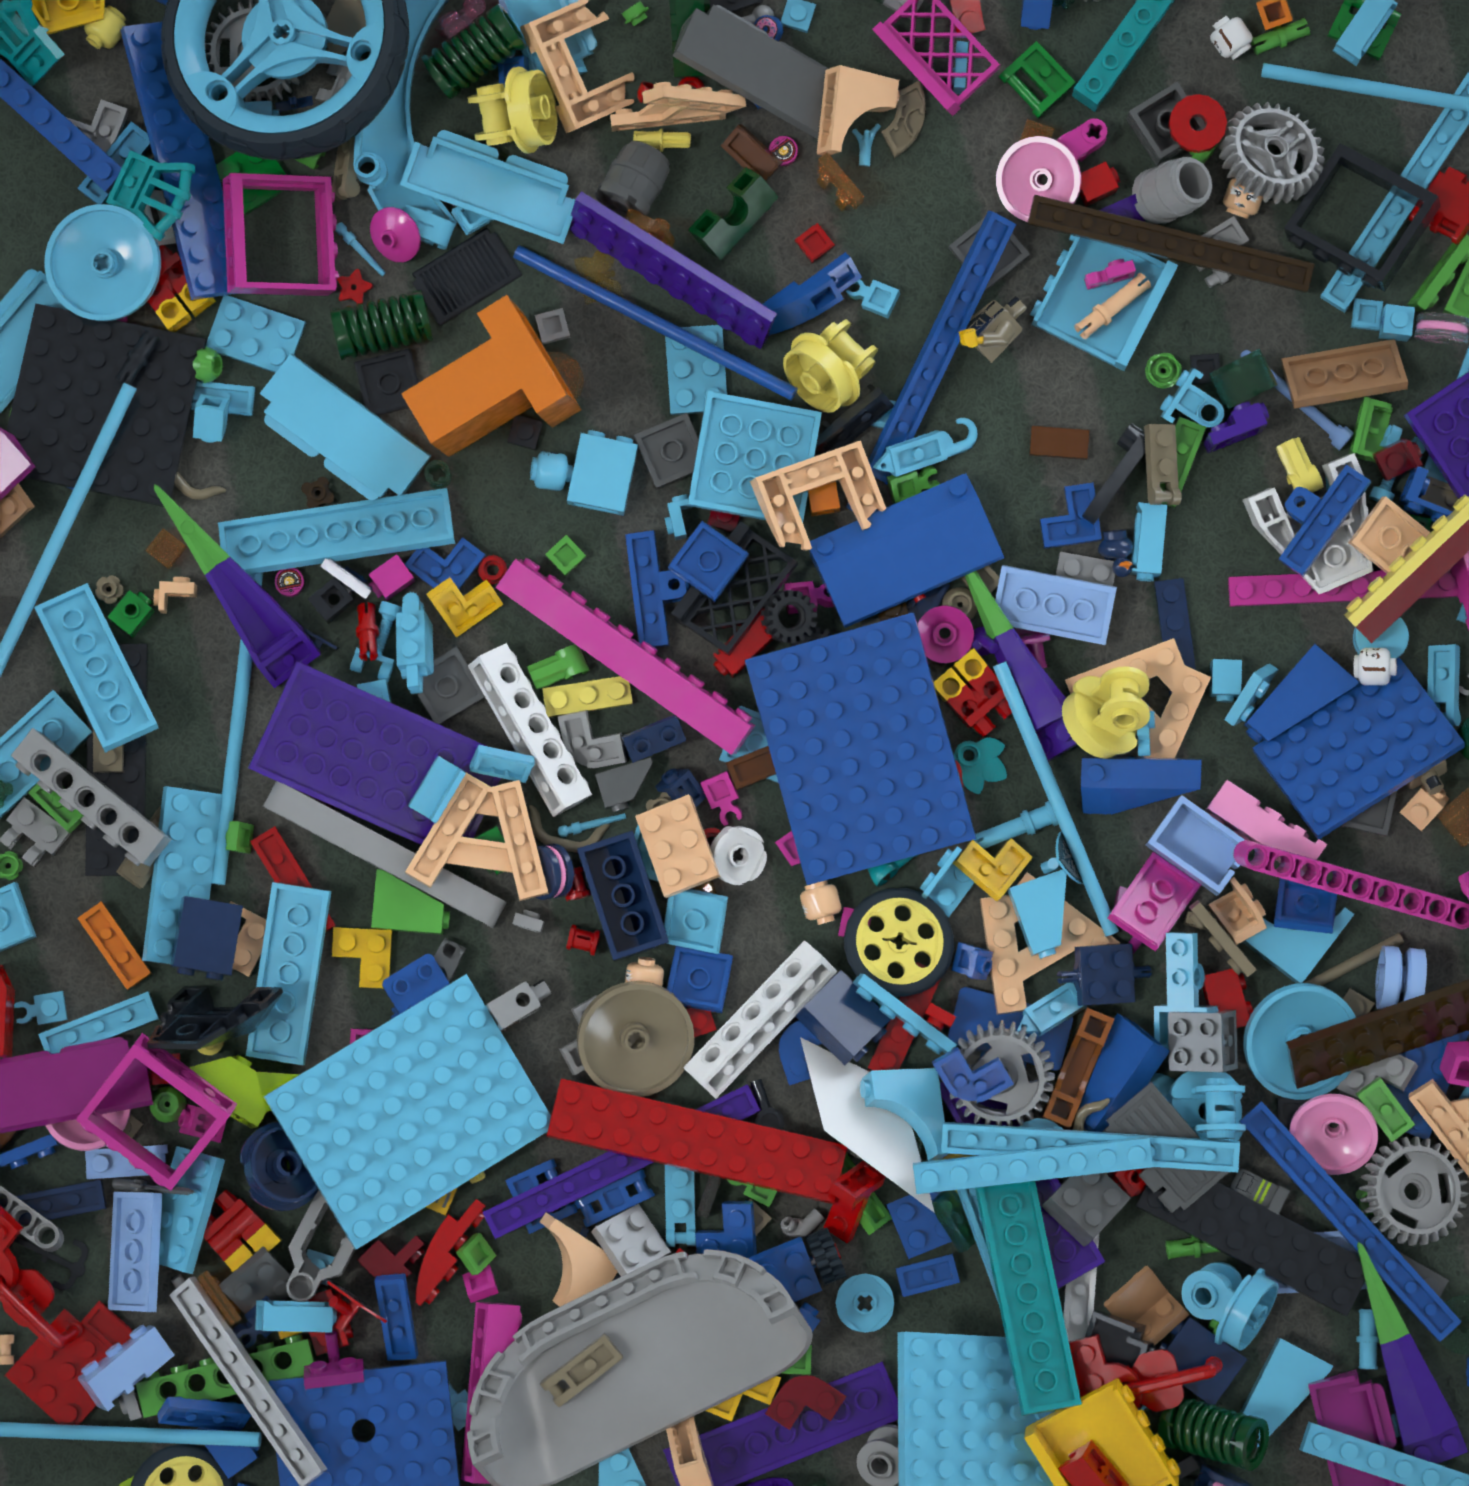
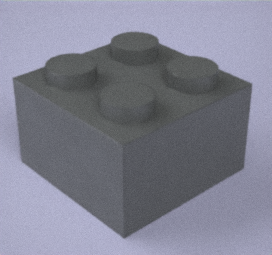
[1126,81,1206,167]
[1041,1173,1131,1247]

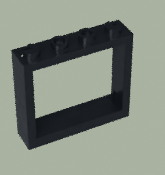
[1284,143,1441,292]

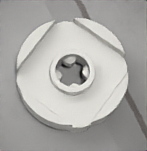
[710,826,767,885]

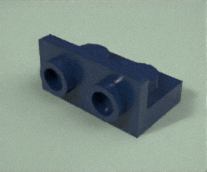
[622,715,686,763]

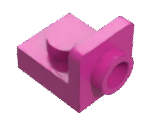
[178,1104,226,1143]

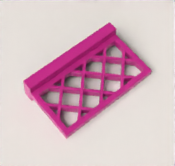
[872,0,1001,117]

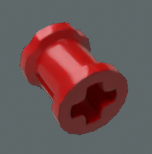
[565,867,591,902]
[566,924,601,956]

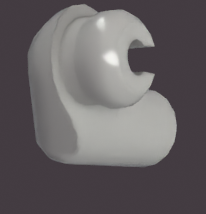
[780,1208,825,1237]

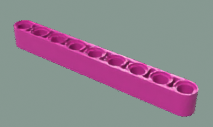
[1233,840,1469,929]

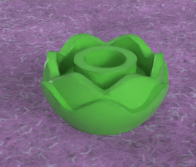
[193,347,223,383]
[1145,353,1182,389]
[149,1086,187,1123]

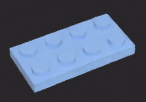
[995,565,1117,645]
[108,1192,162,1312]

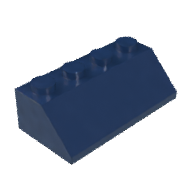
[577,830,669,962]

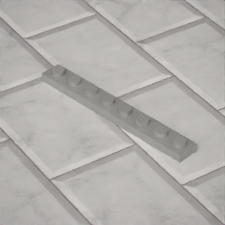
[169,1276,327,1486]

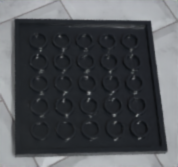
[7,303,207,507]

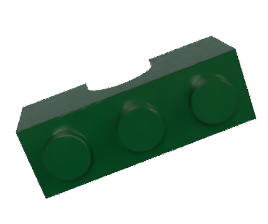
[688,167,778,260]

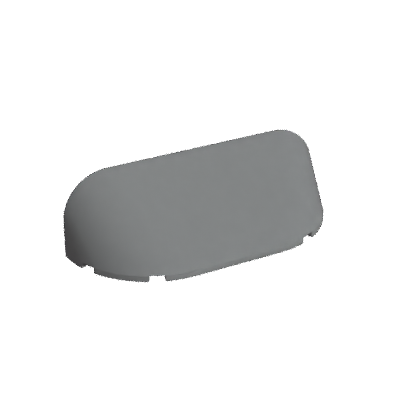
[467,1249,813,1486]

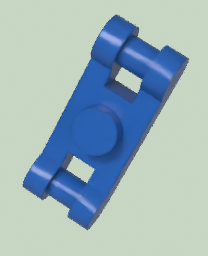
[574,1169,655,1228]

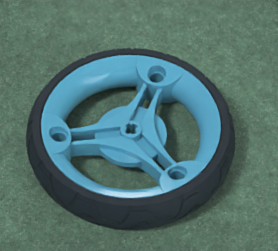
[161,0,409,160]

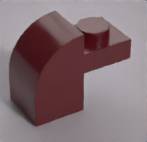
[358,1235,426,1278]

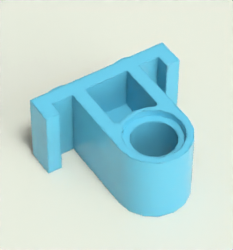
[1160,368,1224,427]

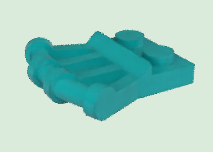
[0,0,65,87]
[106,150,196,241]

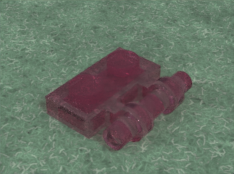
[434,0,486,39]

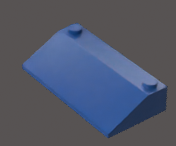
[809,473,1004,628]

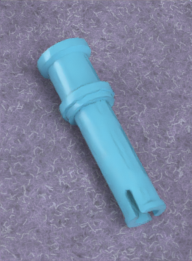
[971,801,1059,849]

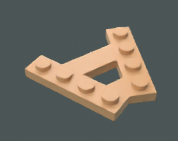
[610,82,746,132]
[1065,638,1211,758]
[405,772,548,901]
[980,872,1120,1015]
[1408,1079,1469,1177]

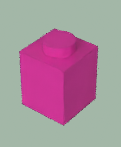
[368,554,415,601]

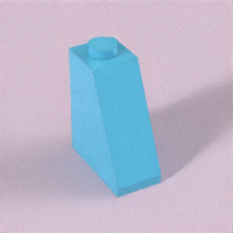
[1007,869,1067,959]

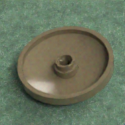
[577,981,694,1097]

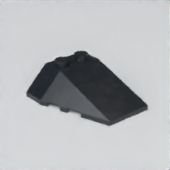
[147,986,283,1050]

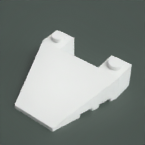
[1243,453,1373,595]

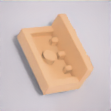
[1208,877,1267,945]

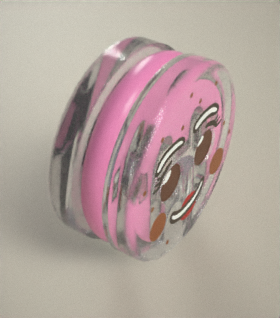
[1414,312,1469,345]

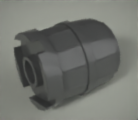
[595,141,670,223]

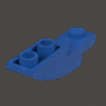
[762,252,862,335]

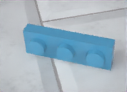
[78,121,151,204]

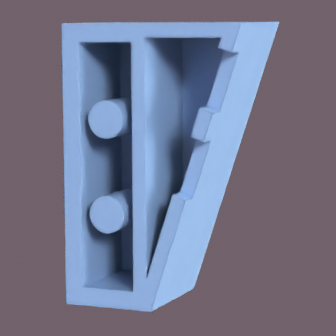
[77,1324,174,1411]

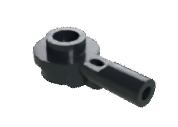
[750,1079,784,1130]

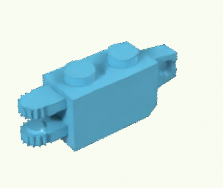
[396,592,434,694]

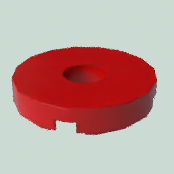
[1168,94,1227,153]

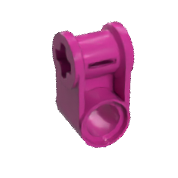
[1057,119,1107,162]

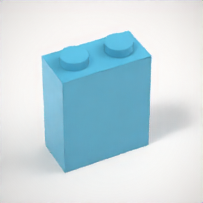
[567,430,638,516]

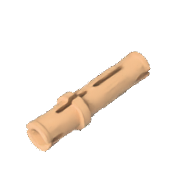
[1074,273,1151,340]

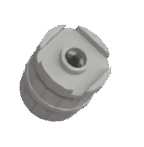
[1132,157,1212,225]

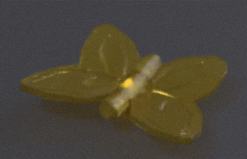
[574,250,625,305]

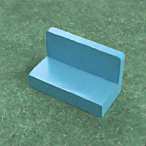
[408,755,466,823]

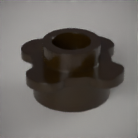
[301,477,334,508]

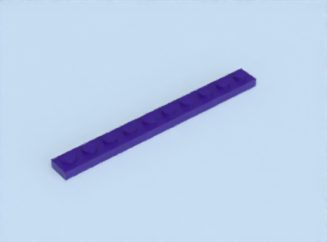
[482,1084,760,1239]

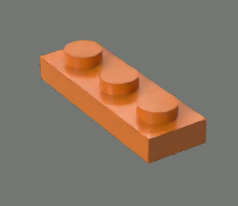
[77,901,152,990]

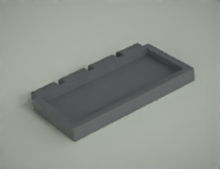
[1102,1082,1229,1213]

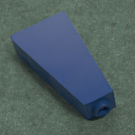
[1244,644,1359,743]
[1078,1013,1170,1132]

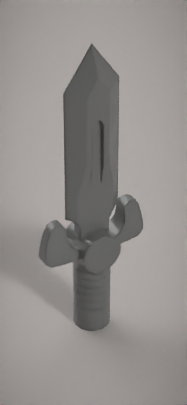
[112,1178,196,1195]

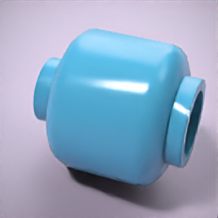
[530,451,573,491]

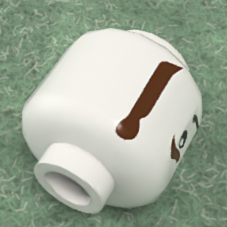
[1210,16,1253,60]
[1354,648,1397,686]

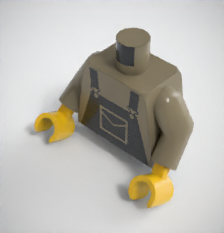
[959,296,1027,363]

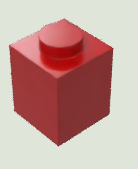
[1079,161,1120,207]

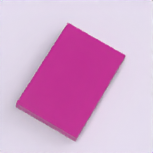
[1107,852,1201,952]

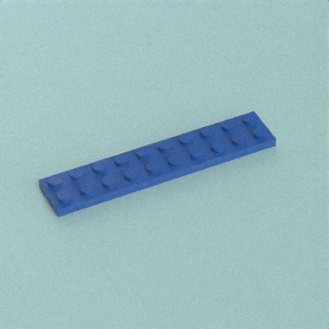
[120,22,238,300]

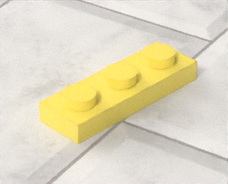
[542,676,633,717]

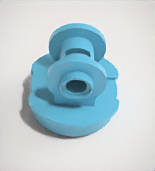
[1165,1071,1246,1141]
[1182,1262,1279,1351]

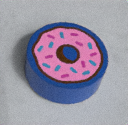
[754,15,783,41]

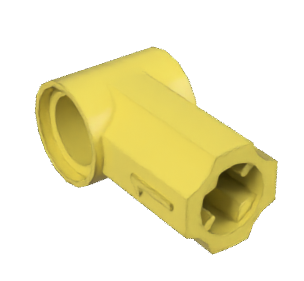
[1276,437,1324,493]

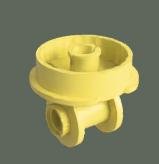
[467,67,558,154]
[783,319,878,413]
[1062,666,1150,759]

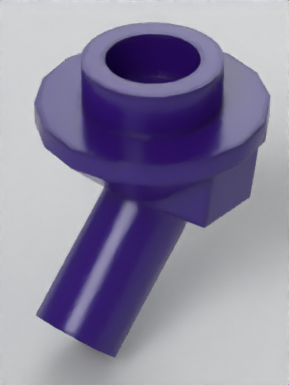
[970,627,999,656]

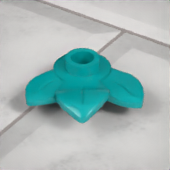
[954,738,1007,794]

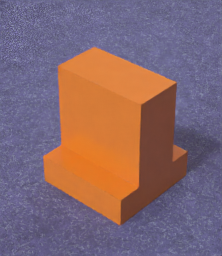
[401,295,582,457]

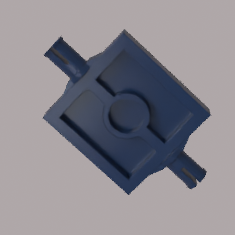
[1057,944,1151,1006]

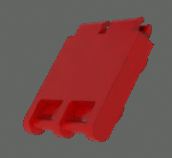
[1408,167,1469,245]

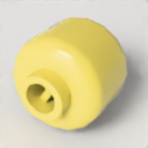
[84,5,126,49]

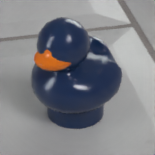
[1098,530,1134,577]

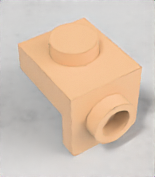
[154,577,197,614]
[1400,785,1449,831]

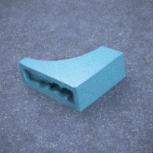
[1243,907,1354,984]
[860,1068,949,1161]

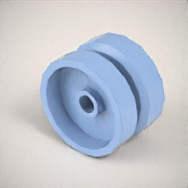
[1375,946,1427,1009]

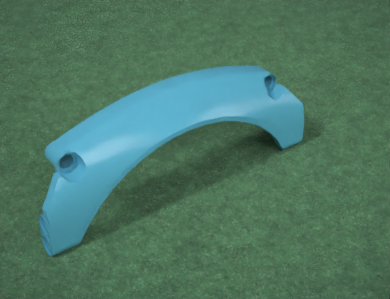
[353,0,457,250]

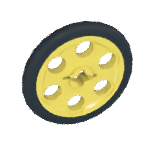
[844,888,954,997]
[130,1444,233,1486]

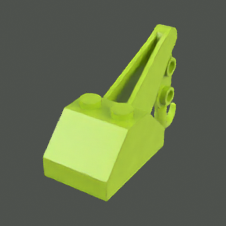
[189,1055,300,1171]

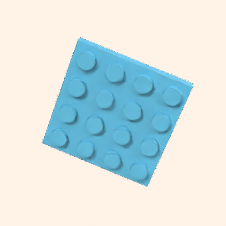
[687,391,822,522]

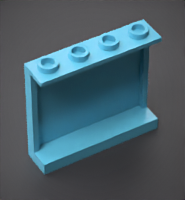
[1030,235,1178,371]

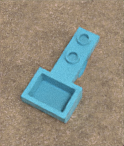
[1154,932,1219,1050]

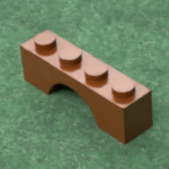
[1041,1008,1114,1129]

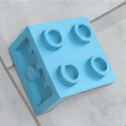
[920,846,974,918]

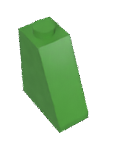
[371,869,450,935]

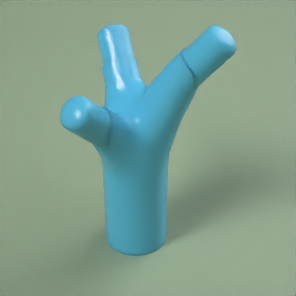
[852,124,881,166]

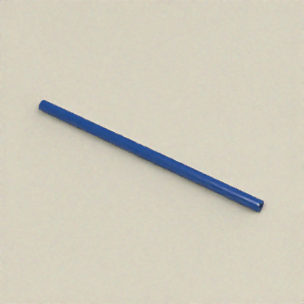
[513,245,798,401]

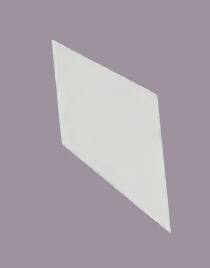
[800,1037,935,1213]

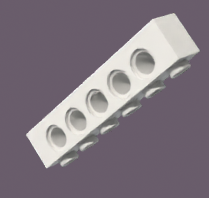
[468,643,592,817]
[683,940,837,1099]

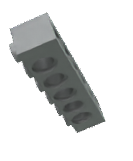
[11,728,172,867]

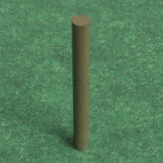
[1304,933,1404,986]

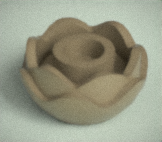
[942,587,977,620]

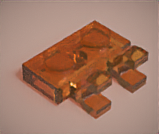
[816,152,864,212]

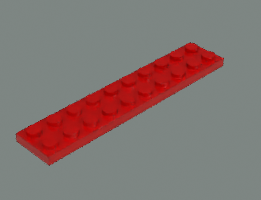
[547,1078,847,1204]

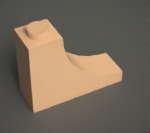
[817,65,900,156]
[540,1212,618,1307]
[666,1416,714,1486]

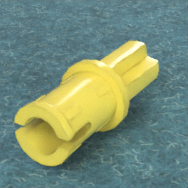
[633,128,691,152]

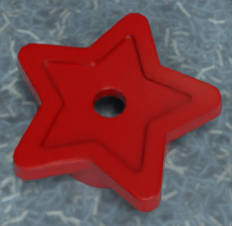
[337,269,373,304]

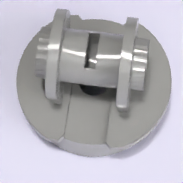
[857,1425,899,1486]

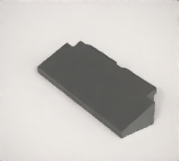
[673,4,828,139]

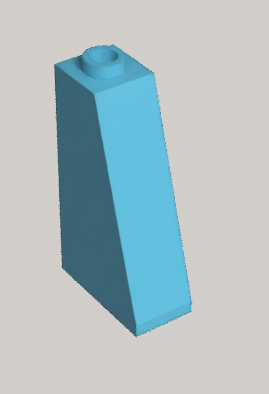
[1240,1338,1333,1447]

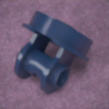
[240,1122,319,1211]

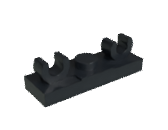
[816,384,894,454]

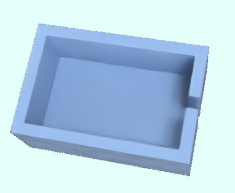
[1145,795,1245,896]

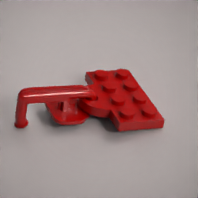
[0,1205,83,1351]
[1069,1334,1223,1412]

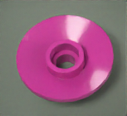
[370,207,421,262]
[917,605,974,663]

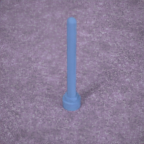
[1241,350,1355,451]

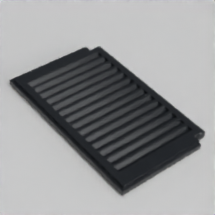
[412,228,522,326]

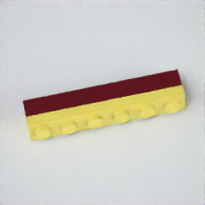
[1344,495,1469,644]

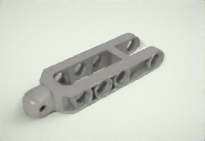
[286,1190,355,1302]

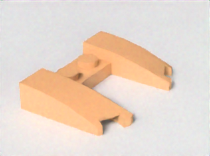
[520,0,634,133]
[750,440,886,551]

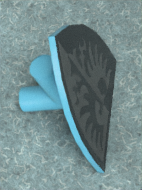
[1041,831,1083,884]

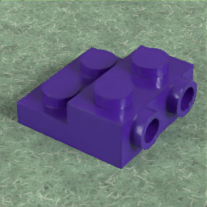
[1204,401,1269,454]

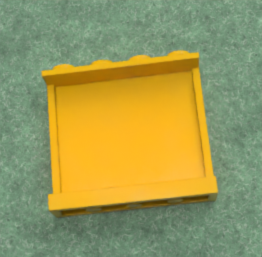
[1024,1378,1181,1486]

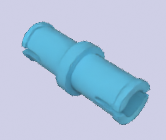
[1356,1309,1379,1370]

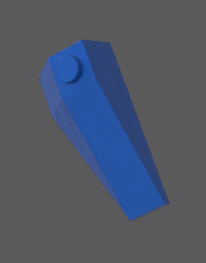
[1081,755,1202,815]

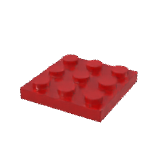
[5,1309,109,1425]

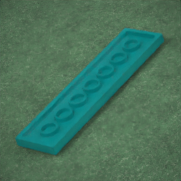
[975,1181,1082,1416]

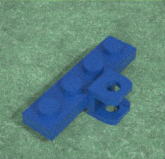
[1279,464,1371,577]
[625,530,690,648]

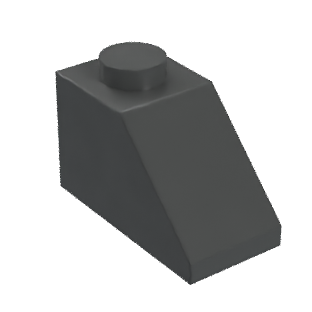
[595,757,653,813]

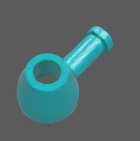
[867,854,920,887]

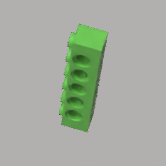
[135,1334,316,1418]

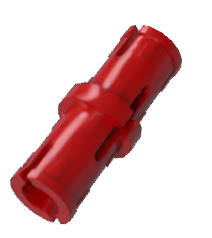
[356,602,379,661]

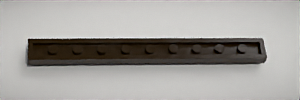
[1027,195,1314,293]

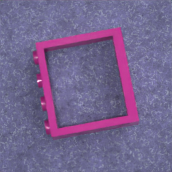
[223,173,339,296]
[76,1033,237,1191]

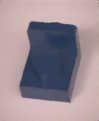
[655,768,706,808]

